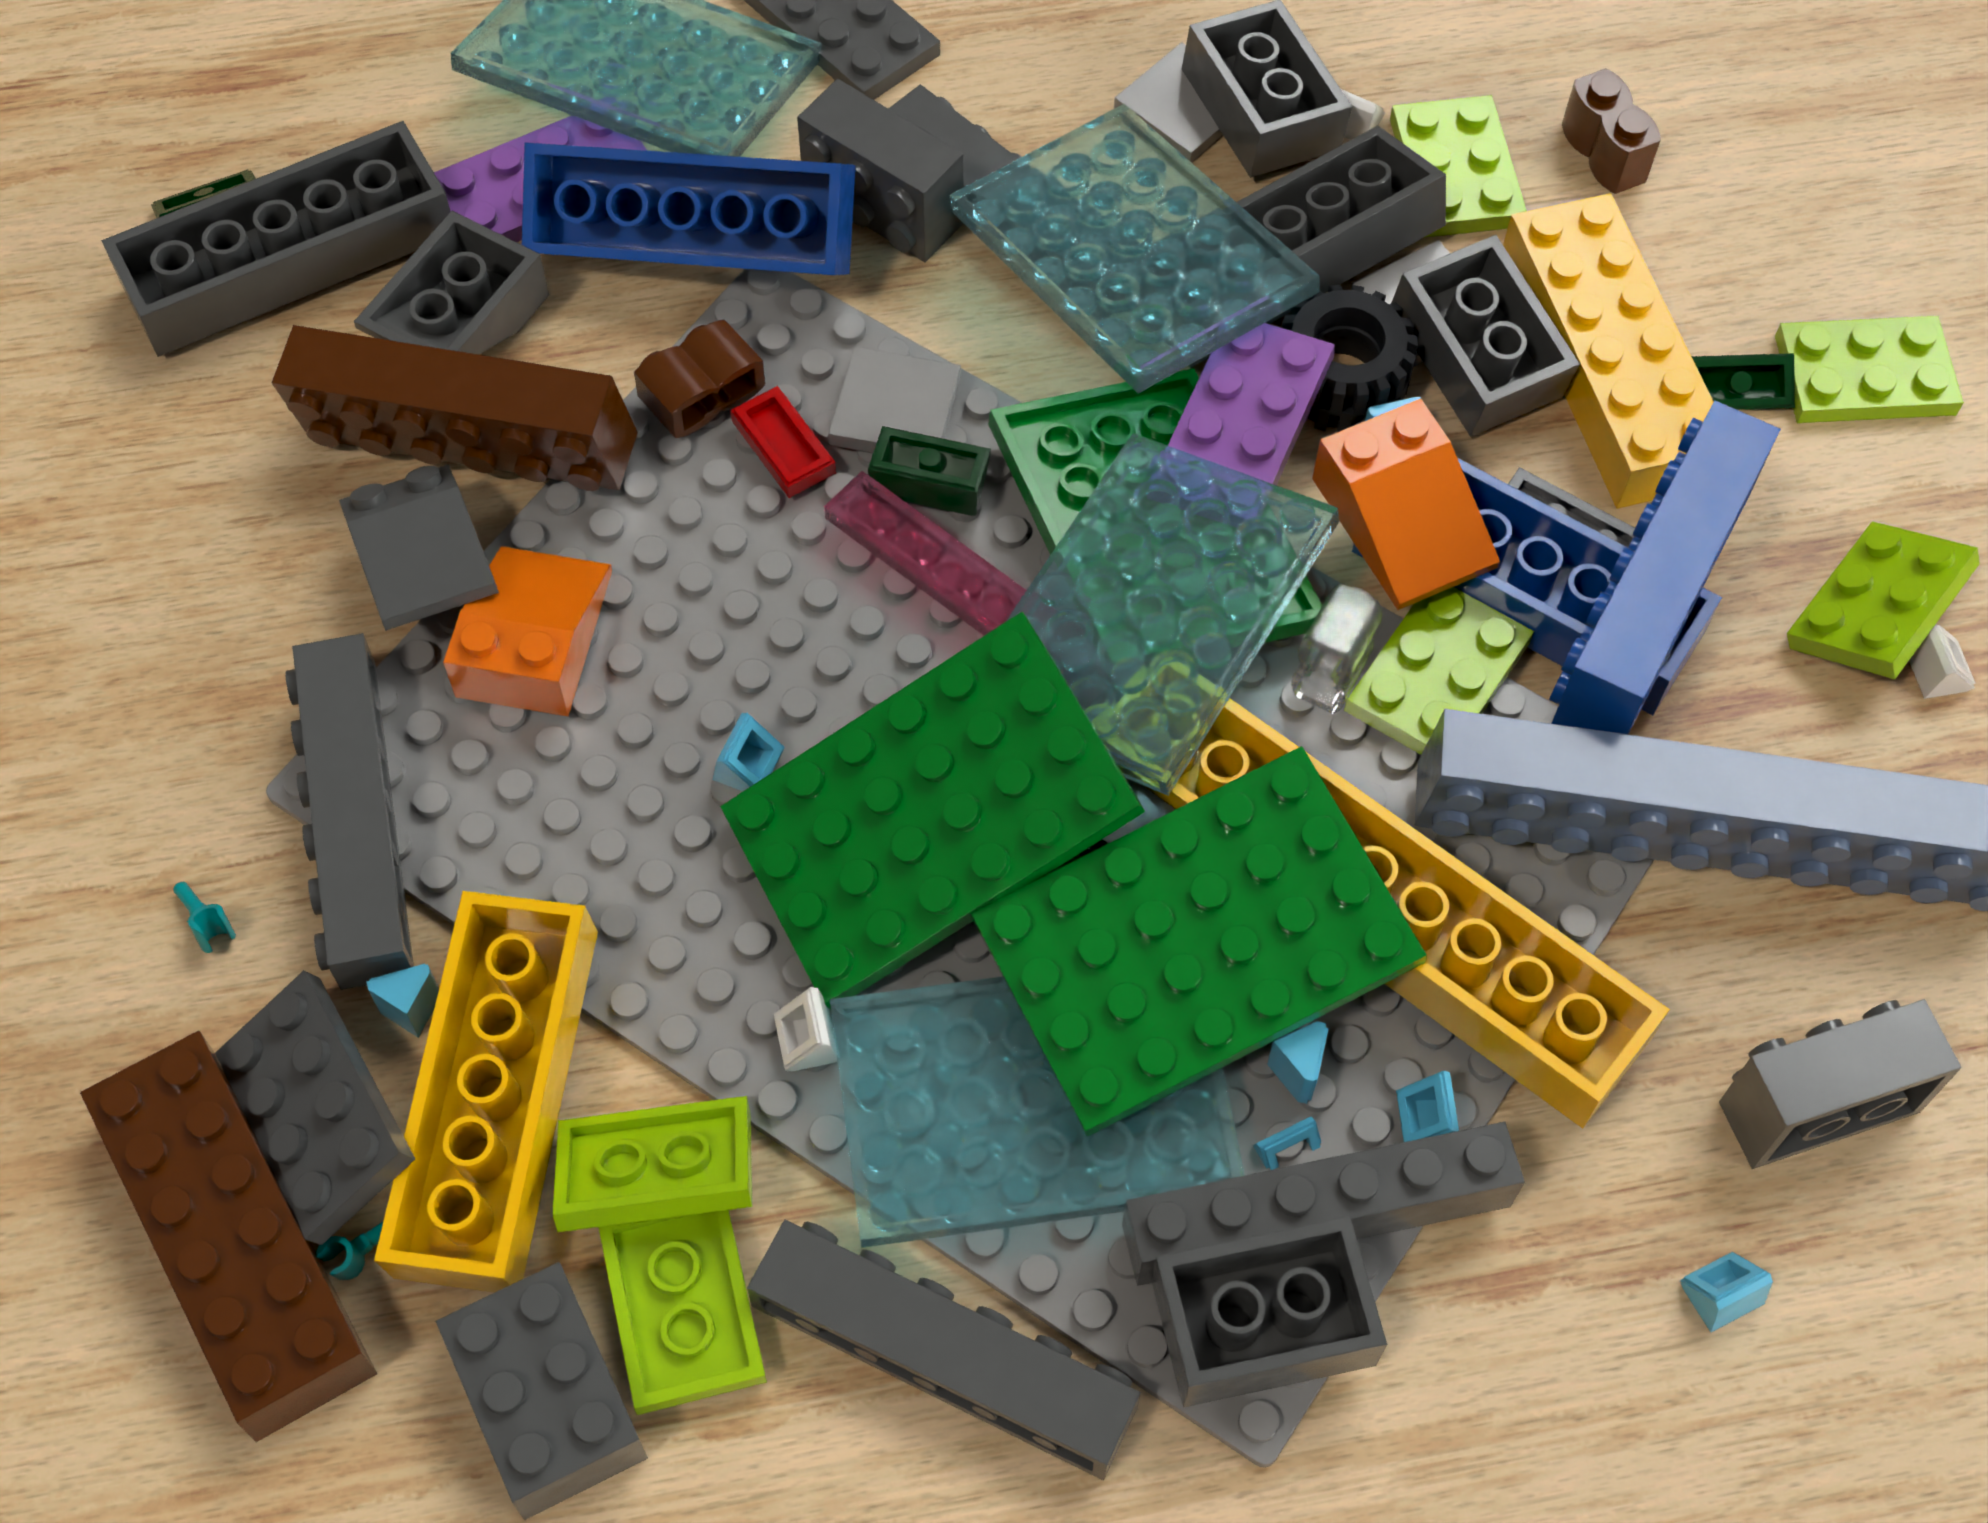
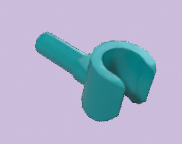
[173,881,236,953]
[316,1221,383,1280]

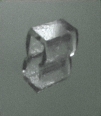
[1291,584,1382,714]

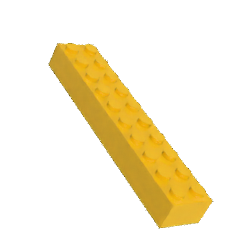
[1096,653,1670,1129]

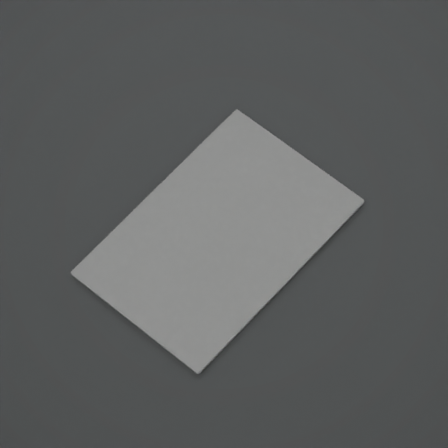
[266,269,1654,1468]

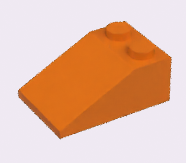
[1312,398,1500,610]
[443,546,612,717]

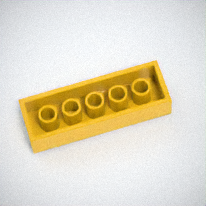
[1503,193,1713,509]
[374,891,598,1293]

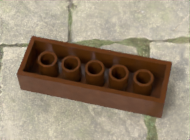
[272,325,638,491]
[80,1031,377,1442]

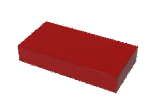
[730,386,836,498]

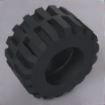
[1281,285,1418,432]

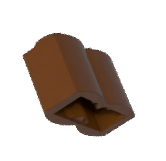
[1562,68,1661,194]
[634,319,765,438]

